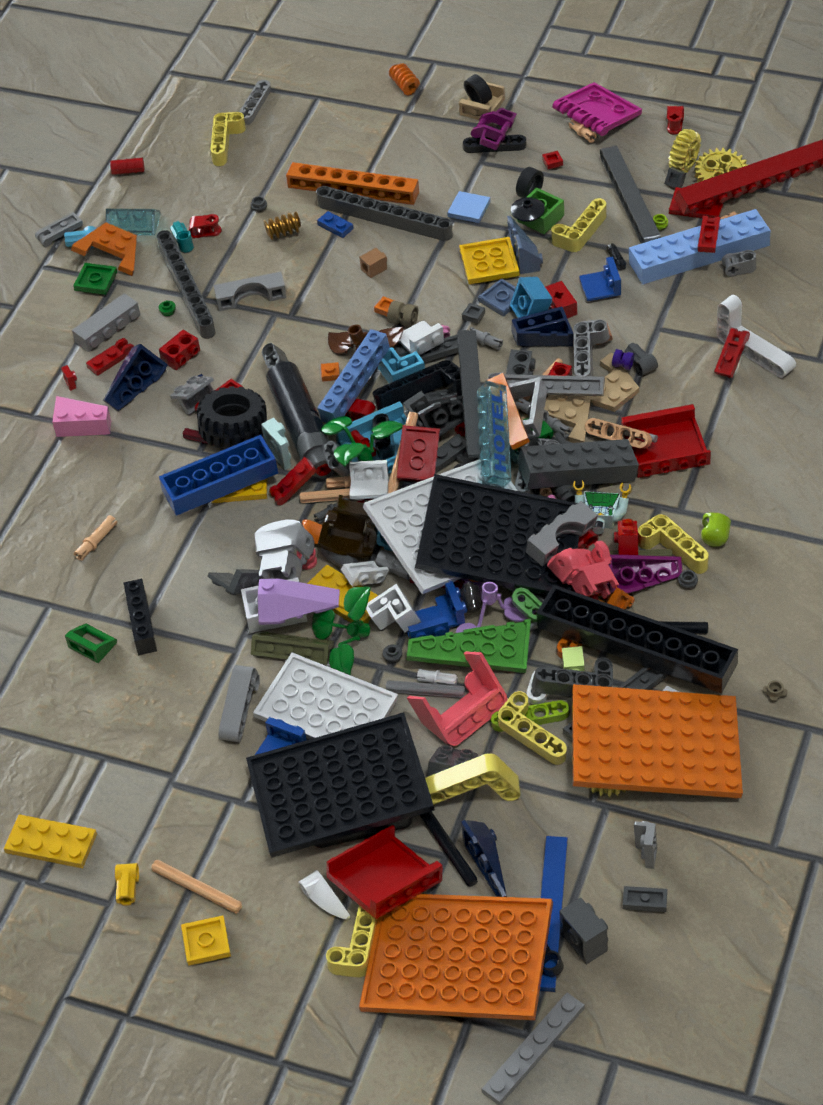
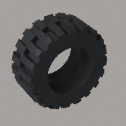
[197,386,267,449]

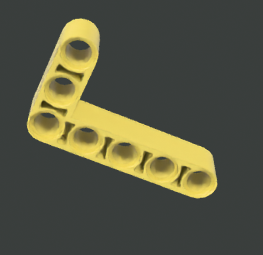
[425,754,520,805]

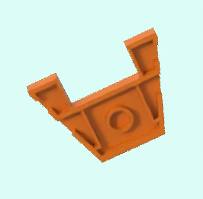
[71,222,137,276]

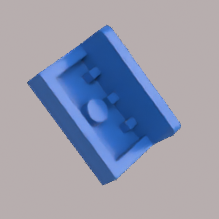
[435,581,467,628]

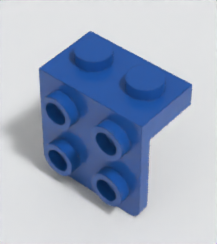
[406,606,449,639]
[255,717,307,755]

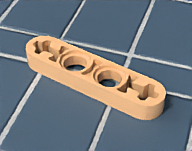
[585,418,652,449]

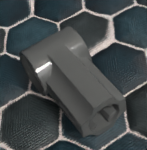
[625,342,658,376]

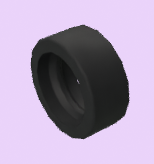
[464,74,492,104]
[516,167,544,198]

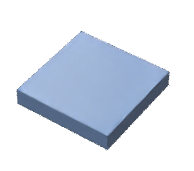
[447,191,491,223]

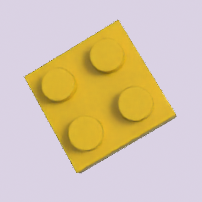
[181,915,231,966]

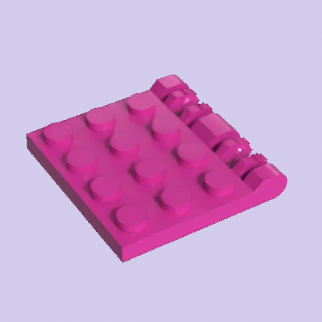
[552,82,642,136]

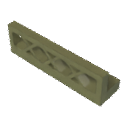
[251,631,334,665]

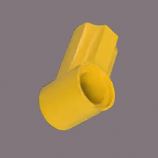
[115,863,139,906]

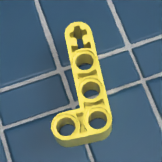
[210,112,246,166]
[551,198,607,252]
[638,514,709,574]
[498,691,567,765]
[326,906,377,977]

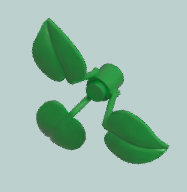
[322,416,404,467]
[312,587,371,676]

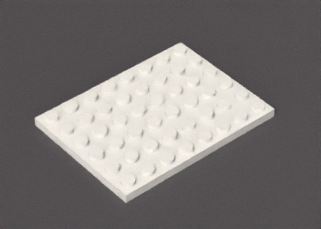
[363,455,518,594]

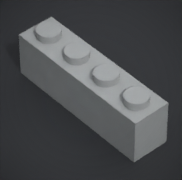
[72,293,141,352]

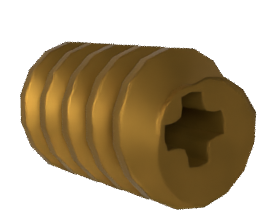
[264,211,301,240]

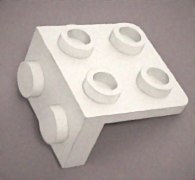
[399,321,444,355]
[349,460,389,501]

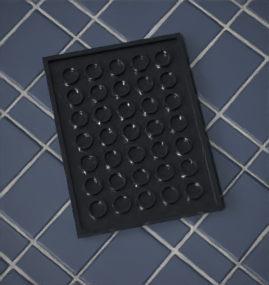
[415,474,579,595]
[246,712,435,858]

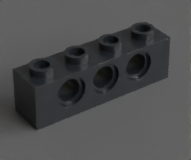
[123,578,157,656]

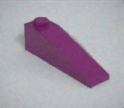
[607,555,682,594]

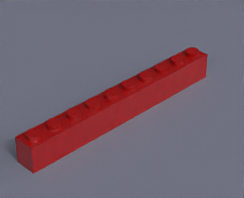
[674,139,823,215]

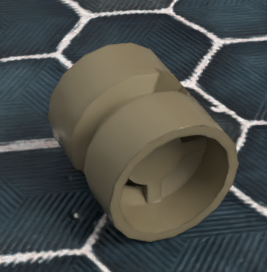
[387,301,419,327]

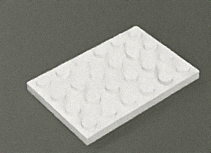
[253,653,398,739]

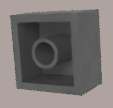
[559,897,608,965]

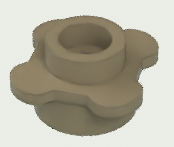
[763,680,787,701]

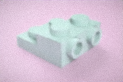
[261,418,291,470]

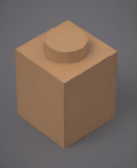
[359,248,387,278]

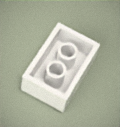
[241,578,307,633]

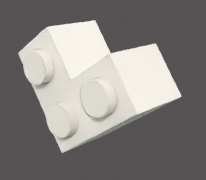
[366,584,421,632]

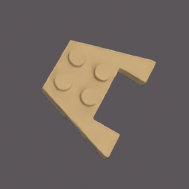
[581,353,639,412]
[521,395,591,443]

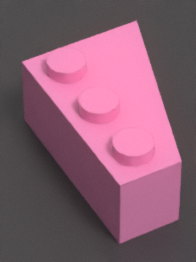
[52,396,112,437]

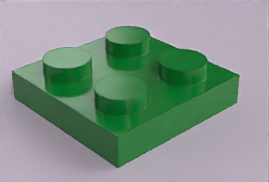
[73,263,118,295]

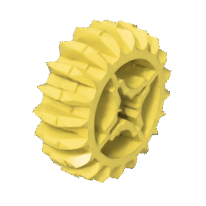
[669,129,701,173]

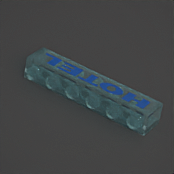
[477,380,511,488]

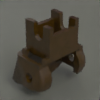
[318,495,378,558]

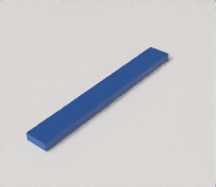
[540,836,568,992]

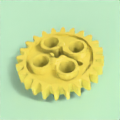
[694,148,747,183]

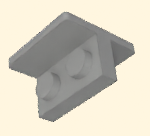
[170,375,214,414]

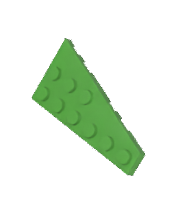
[406,619,531,673]

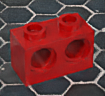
[159,330,201,370]

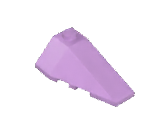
[258,579,340,625]

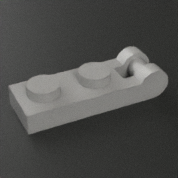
[35,212,83,247]

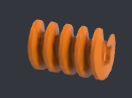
[389,63,420,96]

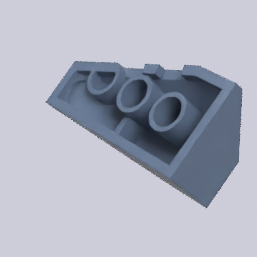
[507,216,543,274]

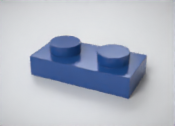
[317,211,354,238]

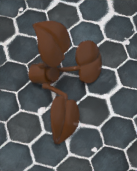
[328,324,404,385]

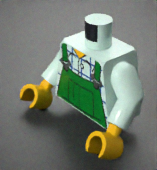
[573,480,632,534]

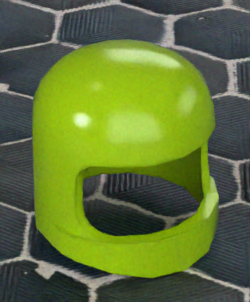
[701,512,731,547]

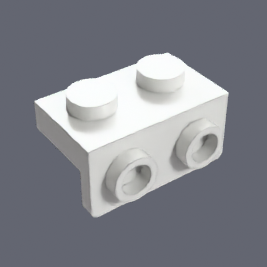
[341,561,389,586]

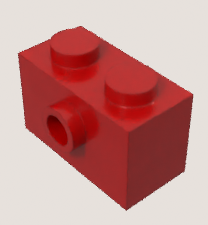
[614,519,638,555]

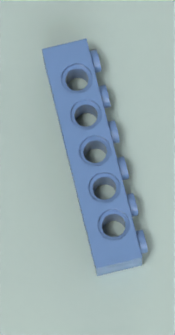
[317,329,390,423]

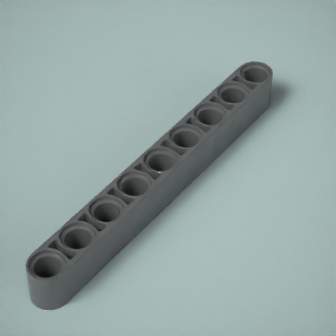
[600,145,661,244]
[316,186,453,241]
[157,230,216,339]

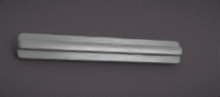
[386,680,465,698]

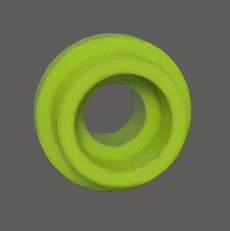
[653,214,668,230]

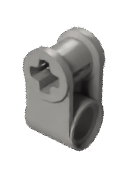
[721,250,756,277]

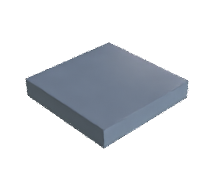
[478,278,516,317]

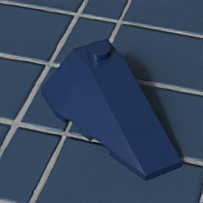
[103,344,168,411]
[461,820,507,897]

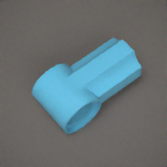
[64,226,97,248]

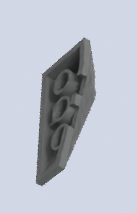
[418,388,495,436]

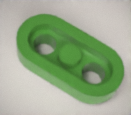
[511,588,542,622]

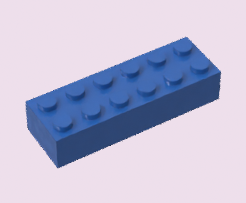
[159,435,278,516]

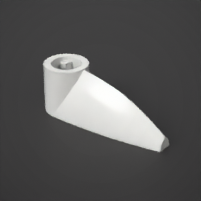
[299,870,350,920]

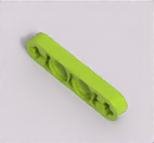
[491,700,569,732]

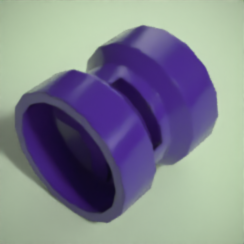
[612,349,635,370]

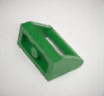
[65,623,117,663]

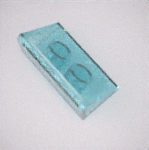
[106,209,161,235]

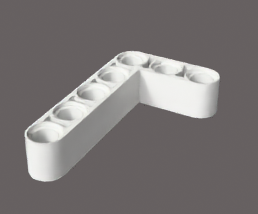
[717,295,796,378]

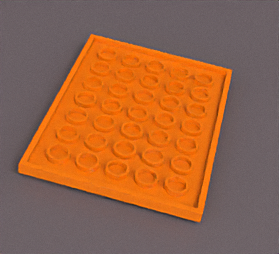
[572,684,743,798]
[359,894,553,1021]

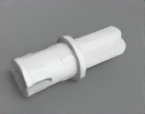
[417,669,458,685]

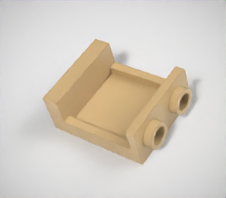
[459,82,505,120]

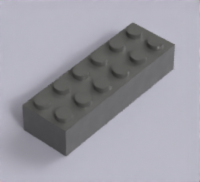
[518,439,639,489]

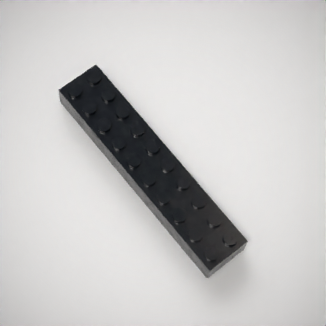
[536,585,738,694]

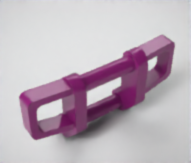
[471,108,517,150]

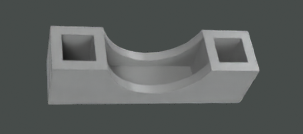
[214,272,287,311]
[526,501,598,566]

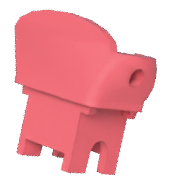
[547,540,619,599]

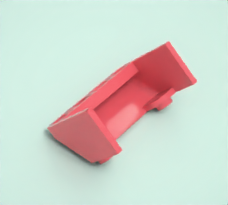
[407,651,508,746]

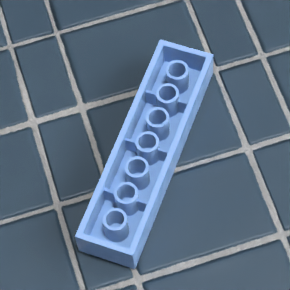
[629,209,771,285]

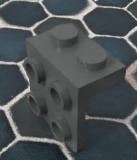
[207,569,261,595]
[427,745,478,777]

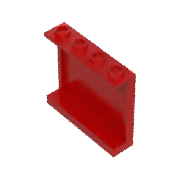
[621,404,711,478]
[327,825,443,919]

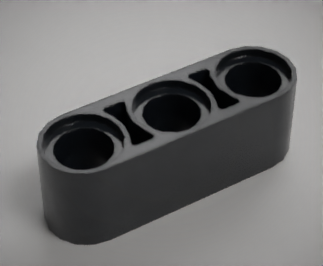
[372,413,395,460]

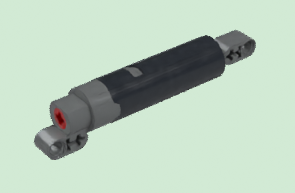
[262,343,351,480]

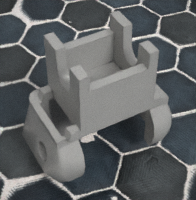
[255,519,314,581]

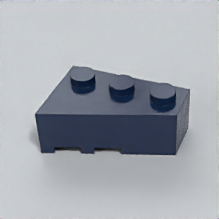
[511,307,574,346]

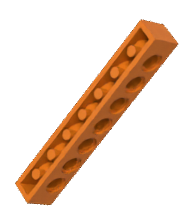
[286,162,419,205]

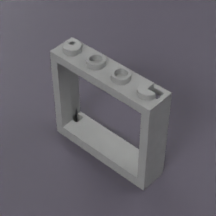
[465,377,547,447]

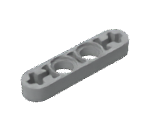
[239,80,271,125]

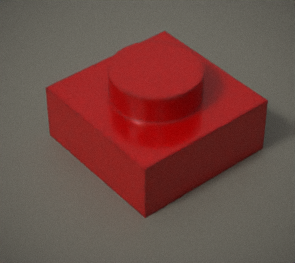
[542,151,563,169]
[61,365,77,391]

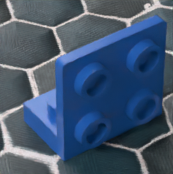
[579,257,621,301]

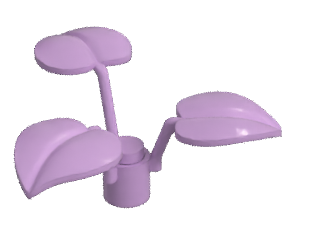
[456,578,536,633]

